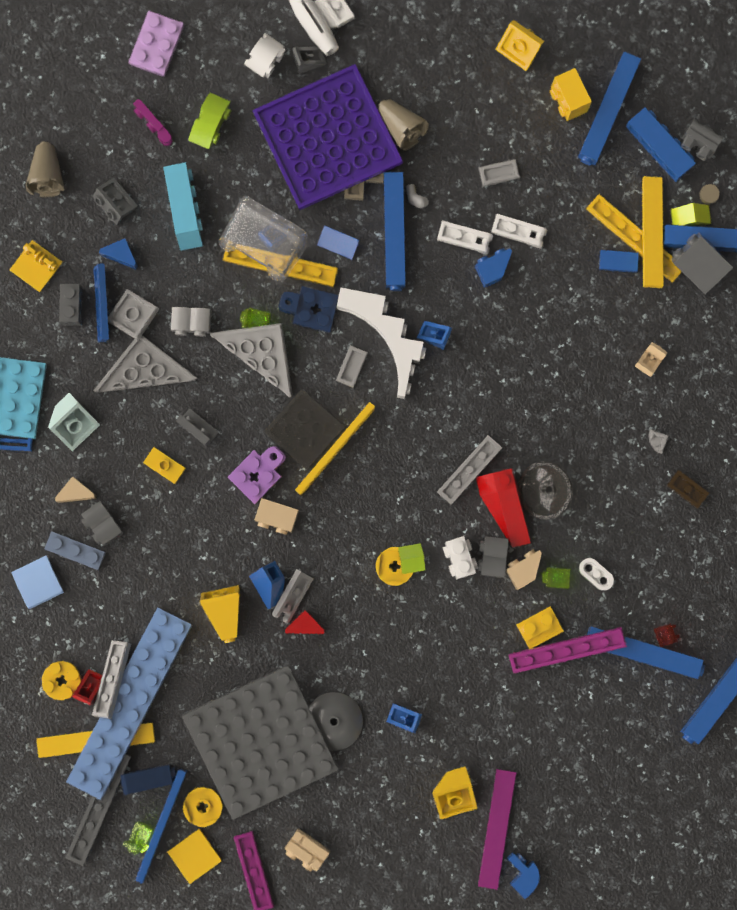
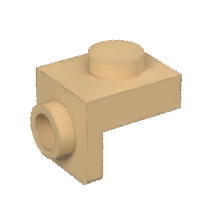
[635,342,667,377]

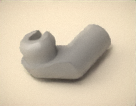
[405,184,429,208]

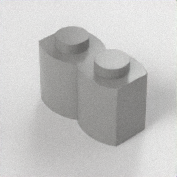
[171,307,211,337]

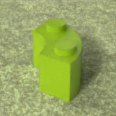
[188,93,231,149]

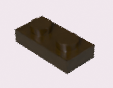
[666,470,709,509]

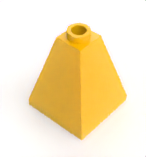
[200,585,240,643]

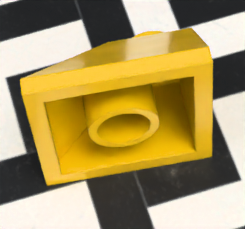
[433,767,477,820]

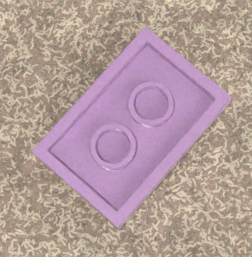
[129,11,184,77]

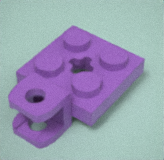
[228,446,286,504]

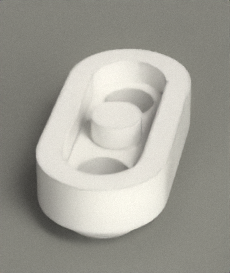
[579,558,614,590]

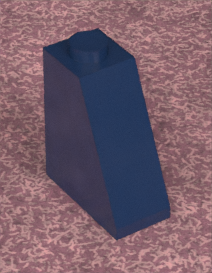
[120,764,176,795]

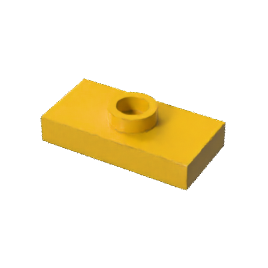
[143,447,186,484]

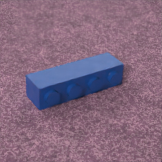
[626,108,696,182]

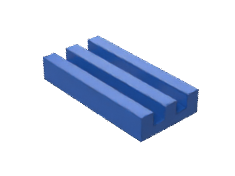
[0,438,33,452]

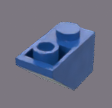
[475,248,512,288]
[249,561,285,609]

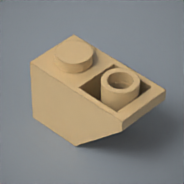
[505,549,542,590]

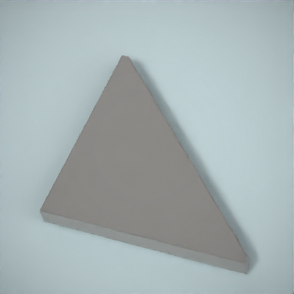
[210,323,293,397]
[94,335,197,393]

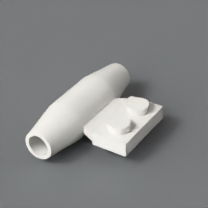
[289,0,354,56]

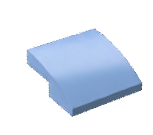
[11,556,64,609]

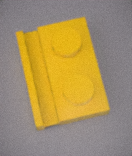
[516,606,564,649]

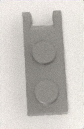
[272,569,313,623]

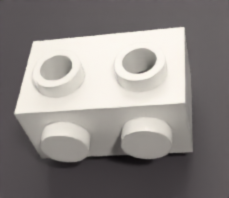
[443,536,478,580]

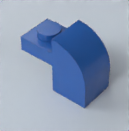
[507,852,539,899]

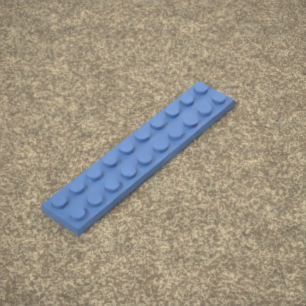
[66,607,193,800]

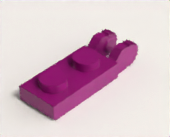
[133,99,173,147]

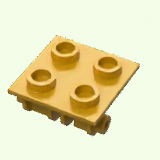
[10,240,63,292]

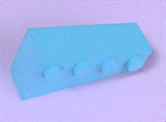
[163,162,203,250]

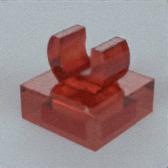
[654,623,680,647]

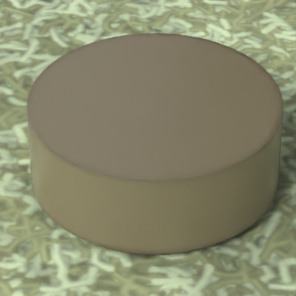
[699,184,719,204]

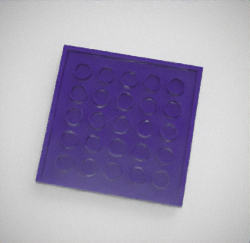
[252,64,403,211]

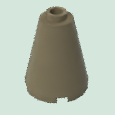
[378,99,429,150]
[26,142,64,197]

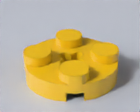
[376,547,413,586]
[42,661,82,700]
[183,787,223,827]

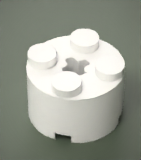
[244,33,285,78]

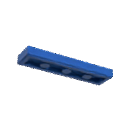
[93,264,109,342]

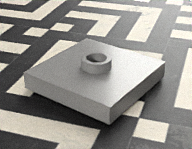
[108,289,159,340]

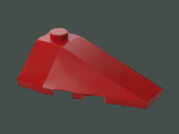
[476,468,531,548]

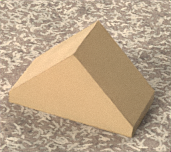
[55,476,97,503]

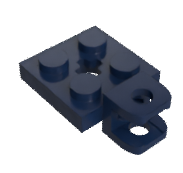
[278,286,339,333]

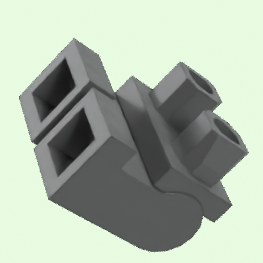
[680,119,724,161]

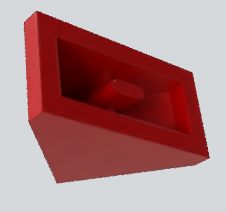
[285,610,325,634]
[72,669,102,705]

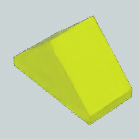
[671,203,711,226]

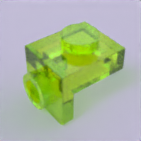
[240,307,271,328]
[542,567,570,589]
[123,821,155,854]

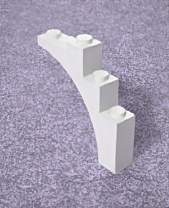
[337,288,426,399]

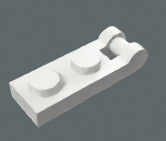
[491,214,547,248]
[437,221,493,254]

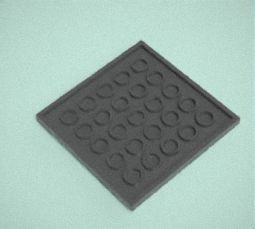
[182,665,338,820]

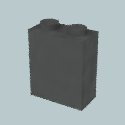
[672,232,733,294]

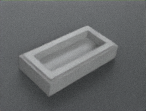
[478,159,520,187]
[336,345,368,388]

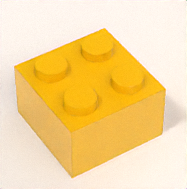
[550,68,592,121]

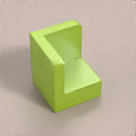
[398,543,425,574]

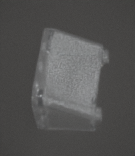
[219,196,308,282]

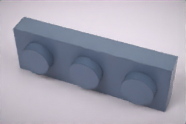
[44,531,106,570]

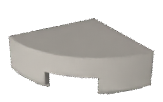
[649,429,668,454]

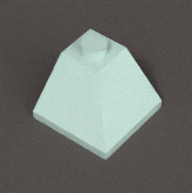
[48,393,100,451]

